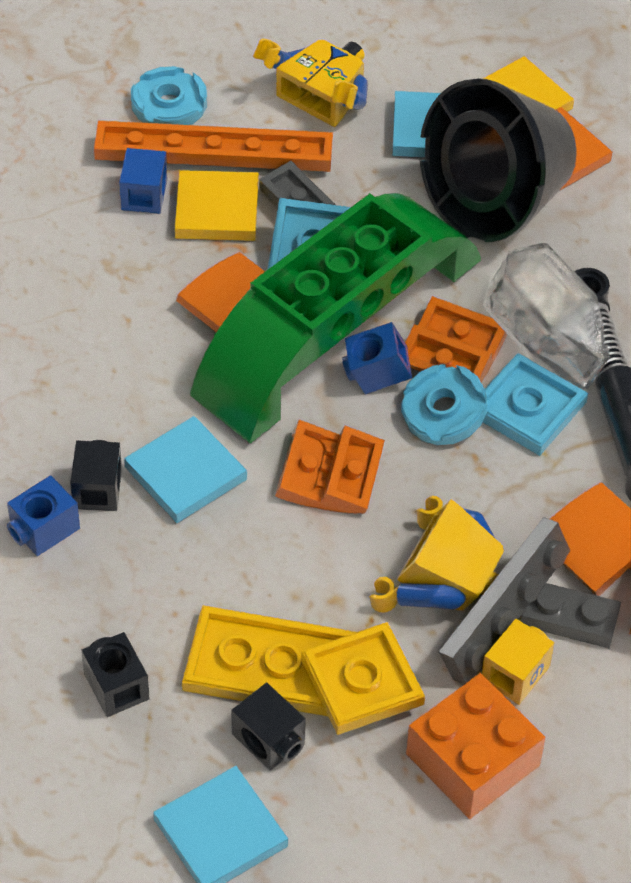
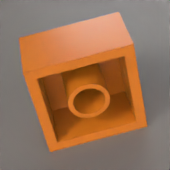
[406,673,546,820]

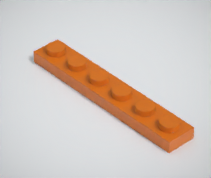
[94,120,333,172]

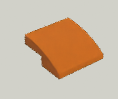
[176,252,265,332]
[405,296,509,383]
[275,419,385,514]
[550,482,631,596]

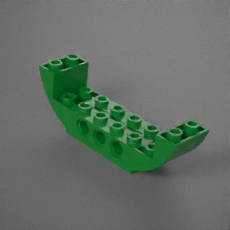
[190,193,481,444]

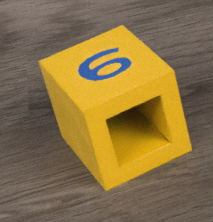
[482,619,555,705]

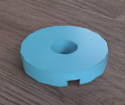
[131,66,207,125]
[401,364,487,445]

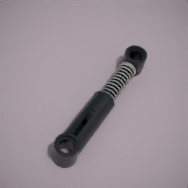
[564,268,631,501]

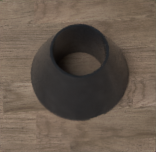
[420,78,577,242]

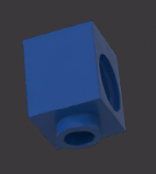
[119,148,168,214]
[342,322,412,394]
[7,475,80,557]

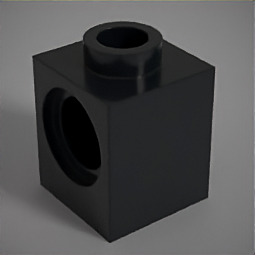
[70,440,122,511]
[81,632,150,717]
[231,682,306,771]

